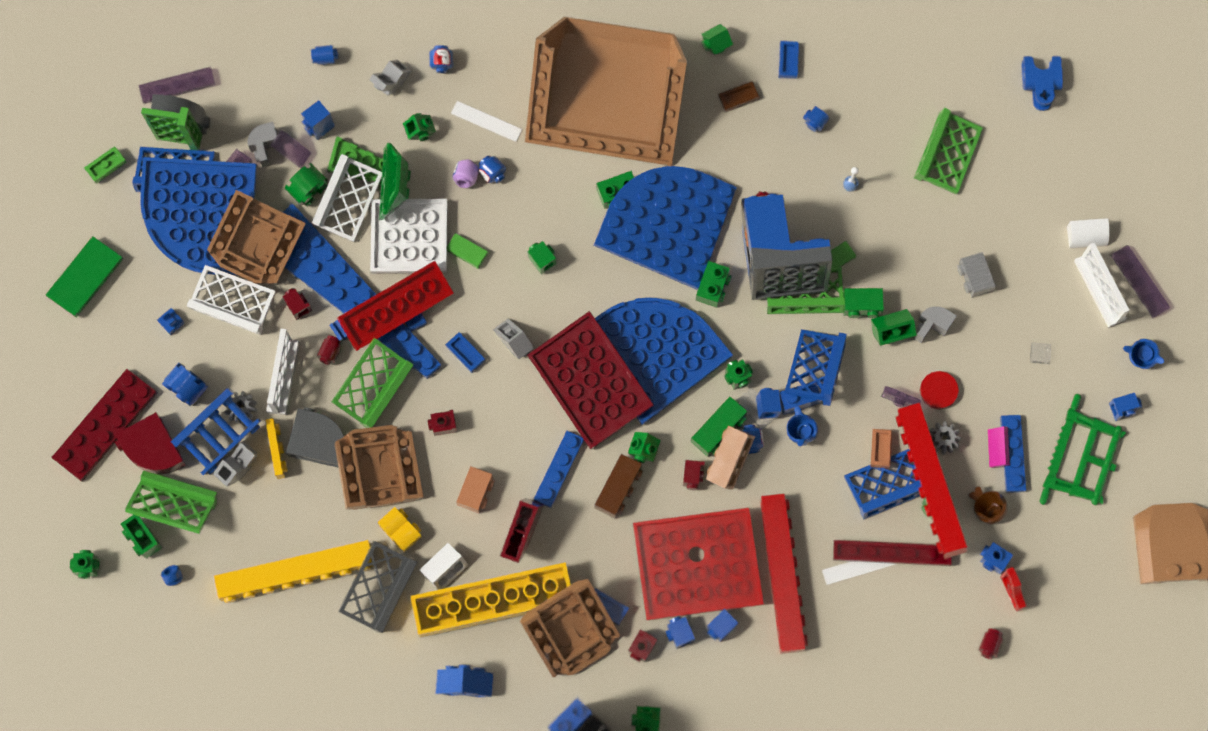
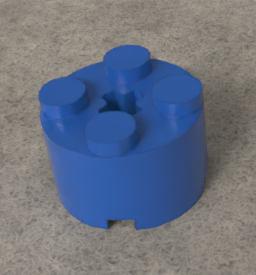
[162,362,209,406]

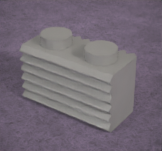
[957,252,996,298]

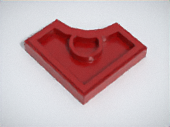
[1000,567,1026,612]

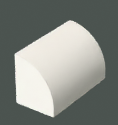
[1067,218,1109,248]
[420,543,468,590]

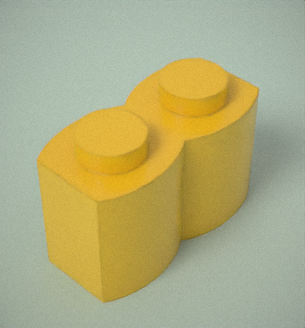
[377,507,422,553]

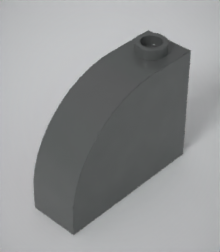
[151,94,210,134]
[286,407,344,468]

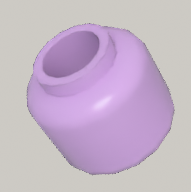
[452,159,479,188]

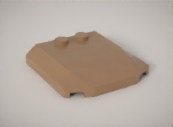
[207,190,306,284]
[334,425,423,510]
[1133,503,1208,584]
[519,579,620,678]

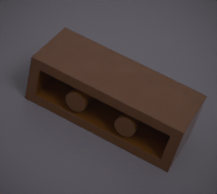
[594,454,643,519]

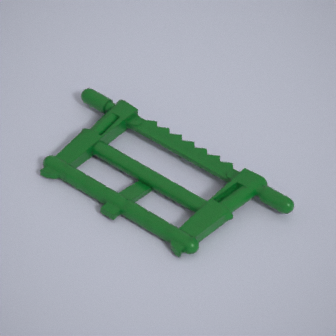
[1039,394,1126,505]

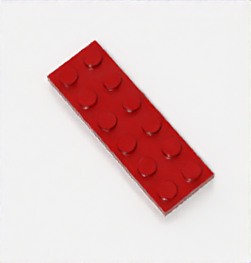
[337,261,454,351]

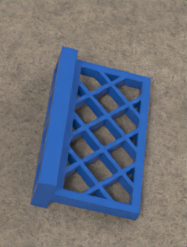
[132,147,215,192]
[785,329,847,406]
[844,449,921,520]

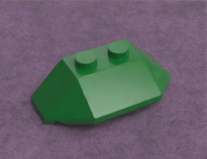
[379,143,411,220]

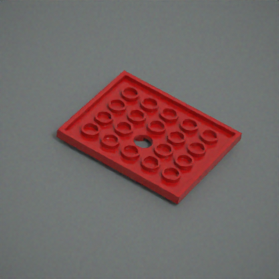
[633,508,764,621]

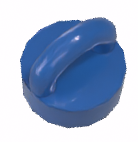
[161,565,183,586]

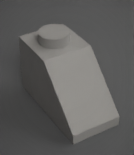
[493,319,534,359]

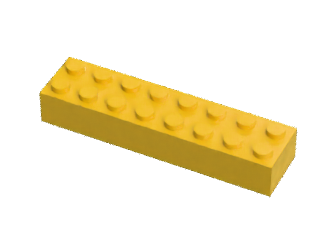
[411,562,570,638]

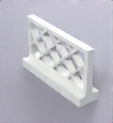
[312,154,382,242]
[1074,243,1129,328]
[187,265,276,335]
[266,328,300,416]

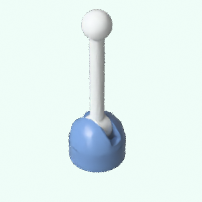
[843,167,859,192]

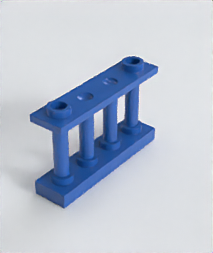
[171,387,261,475]

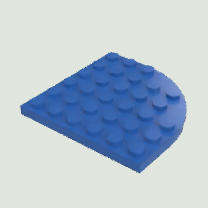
[140,157,257,276]
[593,166,737,290]
[595,297,733,425]

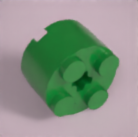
[285,163,328,207]

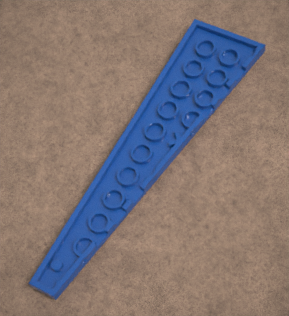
[283,203,441,379]

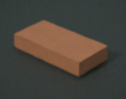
[871,429,892,468]

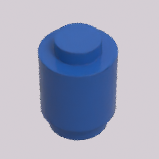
[311,45,339,65]

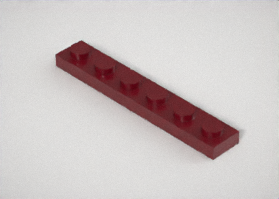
[833,540,952,566]

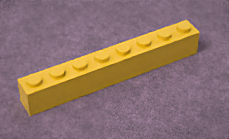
[214,540,373,603]

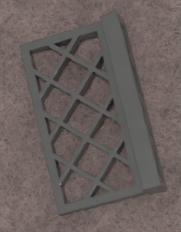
[338,541,417,633]

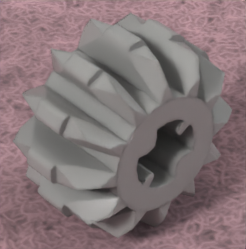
[224,391,257,424]
[929,421,961,455]

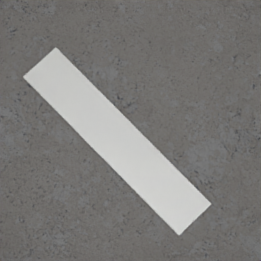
[451,101,522,142]
[822,562,895,585]

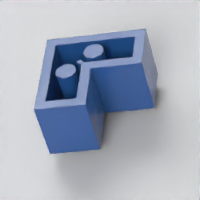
[435,665,493,698]

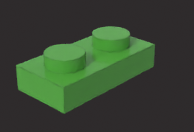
[84,146,127,184]

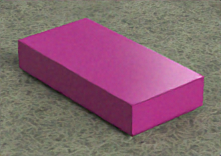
[988,426,1010,468]

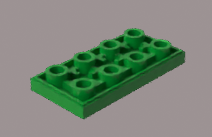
[45,236,123,318]

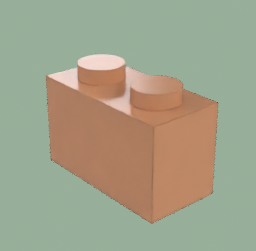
[456,466,495,513]

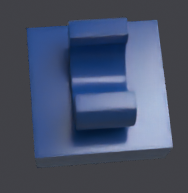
[157,308,184,335]

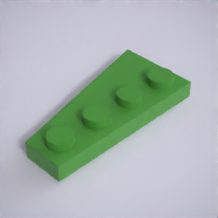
[327,136,383,184]

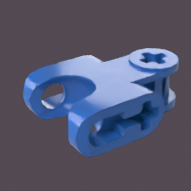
[1021,56,1063,111]

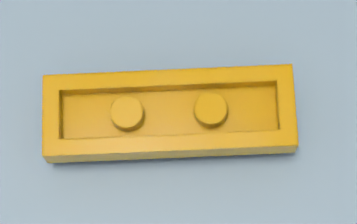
[266,418,288,479]

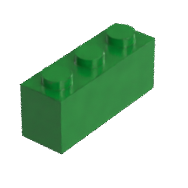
[691,396,747,457]

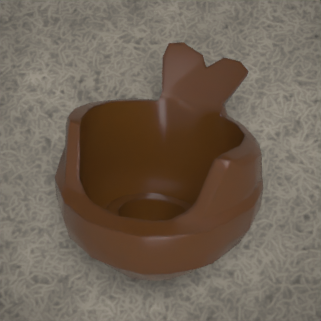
[968,486,1008,524]

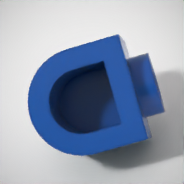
[803,106,830,132]

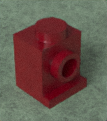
[282,288,313,320]
[427,409,457,436]
[683,460,705,491]
[628,629,657,663]

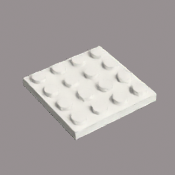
[370,199,448,274]

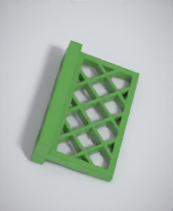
[141,107,202,150]
[914,107,983,194]
[767,267,845,314]
[331,338,413,428]
[125,471,217,534]

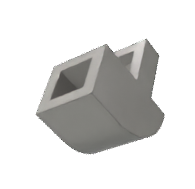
[369,60,411,96]
[248,122,280,167]
[915,307,957,343]
[213,441,258,487]

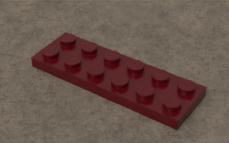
[51,369,157,482]

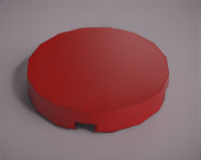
[919,371,959,410]

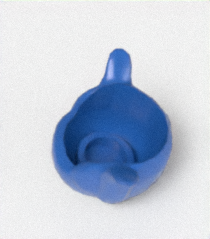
[1123,339,1164,369]
[786,406,818,447]

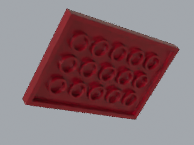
[527,311,655,450]

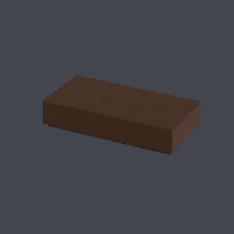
[718,81,760,112]

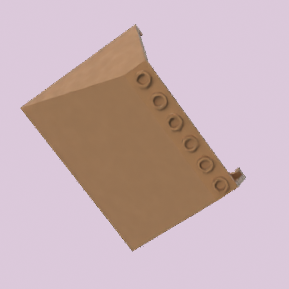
[525,17,687,166]

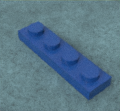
[1000,415,1026,493]
[534,431,584,508]

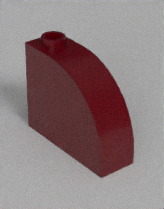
[115,412,186,474]
[500,498,544,563]

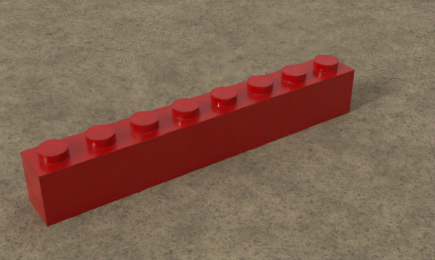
[895,403,967,559]
[760,494,808,654]

